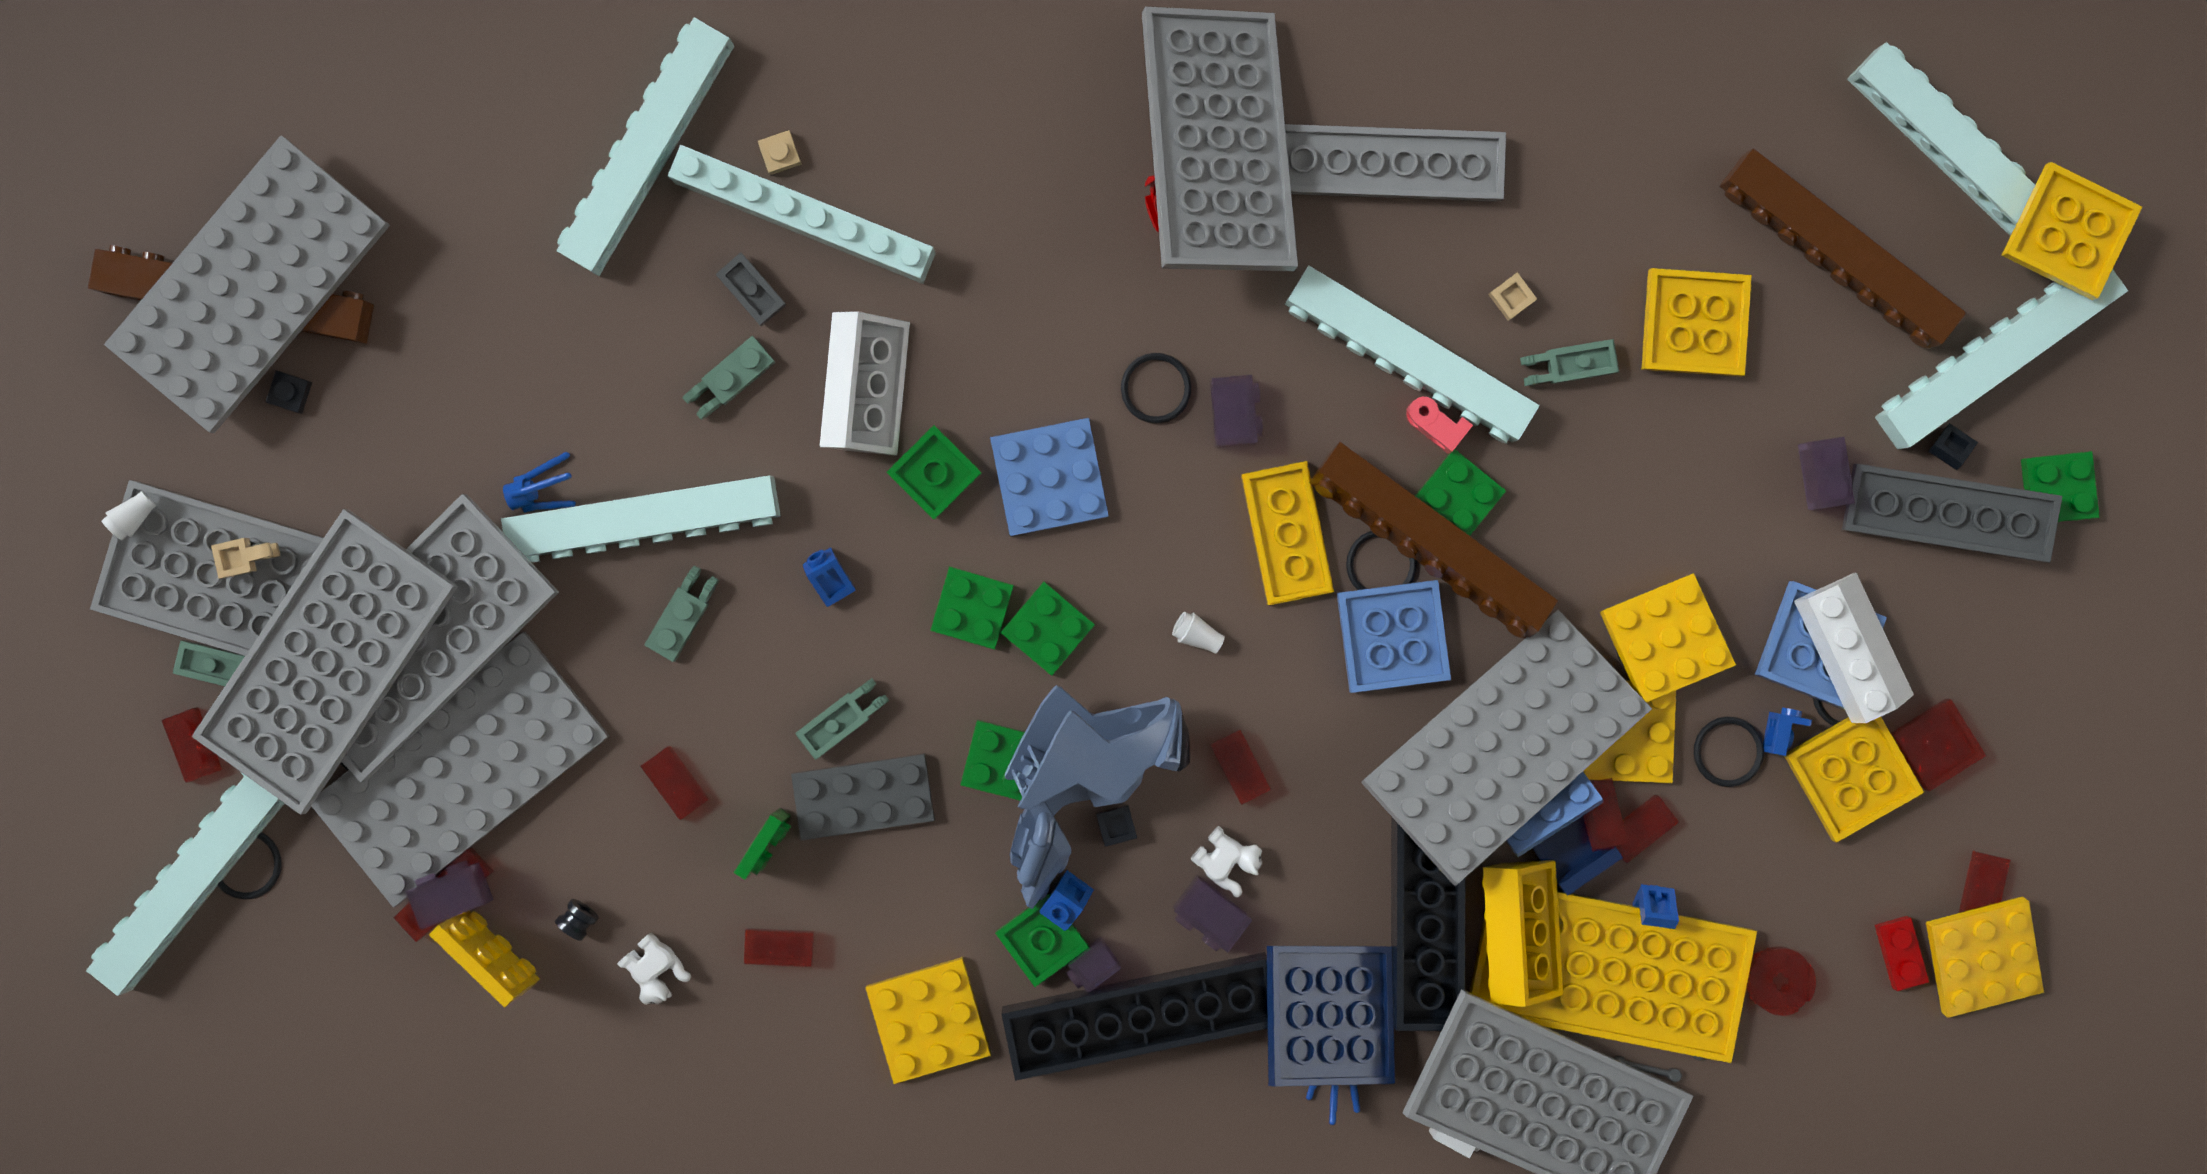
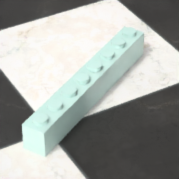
[557,17,734,276]
[1847,42,2035,236]
[668,145,936,284]
[1285,266,1540,444]
[1875,269,2128,449]
[501,475,781,563]
[86,773,285,996]

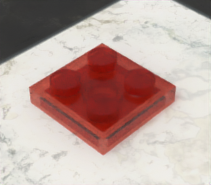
[1891,698,1986,791]

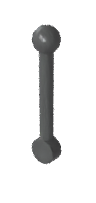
[1614,1056,1682,1082]

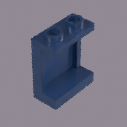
[1532,812,1623,896]

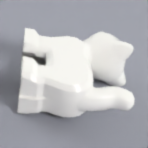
[1191,826,1262,897]
[617,933,691,1005]

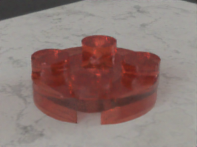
[1746,946,1816,1016]

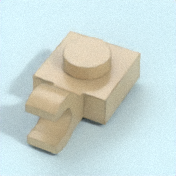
[211,538,280,579]

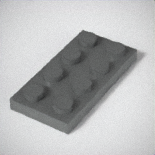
[791,754,935,841]

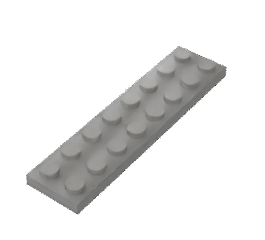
[1285,124,1506,202]

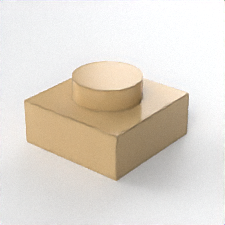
[758,130,802,175]
[1488,272,1537,321]

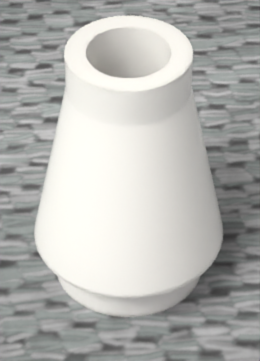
[101,491,157,541]
[1172,612,1225,654]

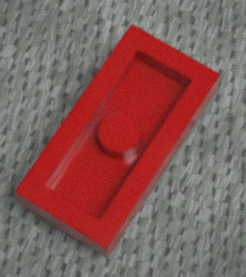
[1875,916,1929,991]

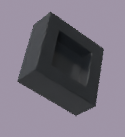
[266,370,313,414]
[1929,423,1978,470]
[1096,805,1137,847]

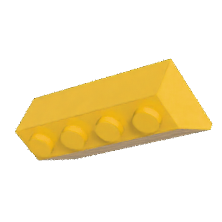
[1482,860,1563,1007]

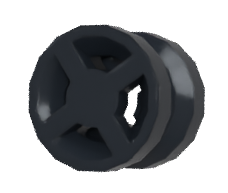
[555,899,599,941]

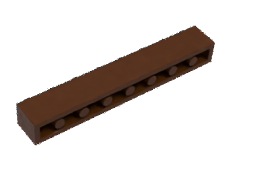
[1719,148,1966,348]
[88,245,374,344]
[1309,442,1558,639]

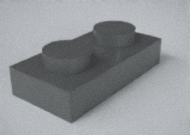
[716,252,787,327]

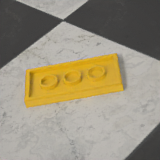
[1241,461,1334,605]

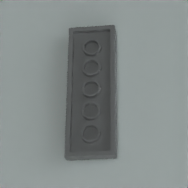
[1842,464,2062,563]

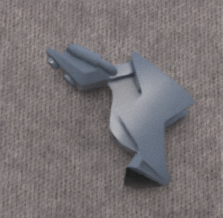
[1005,685,1190,909]

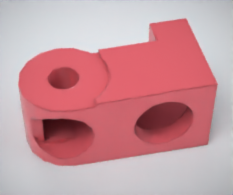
[1406,396,1473,454]

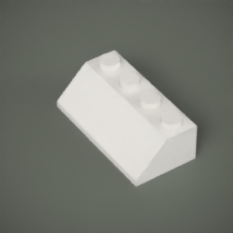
[820,312,910,455]
[1794,573,1914,723]

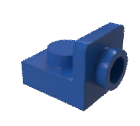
[803,548,856,607]
[1763,707,1812,756]
[1040,870,1094,931]
[1632,884,1679,929]

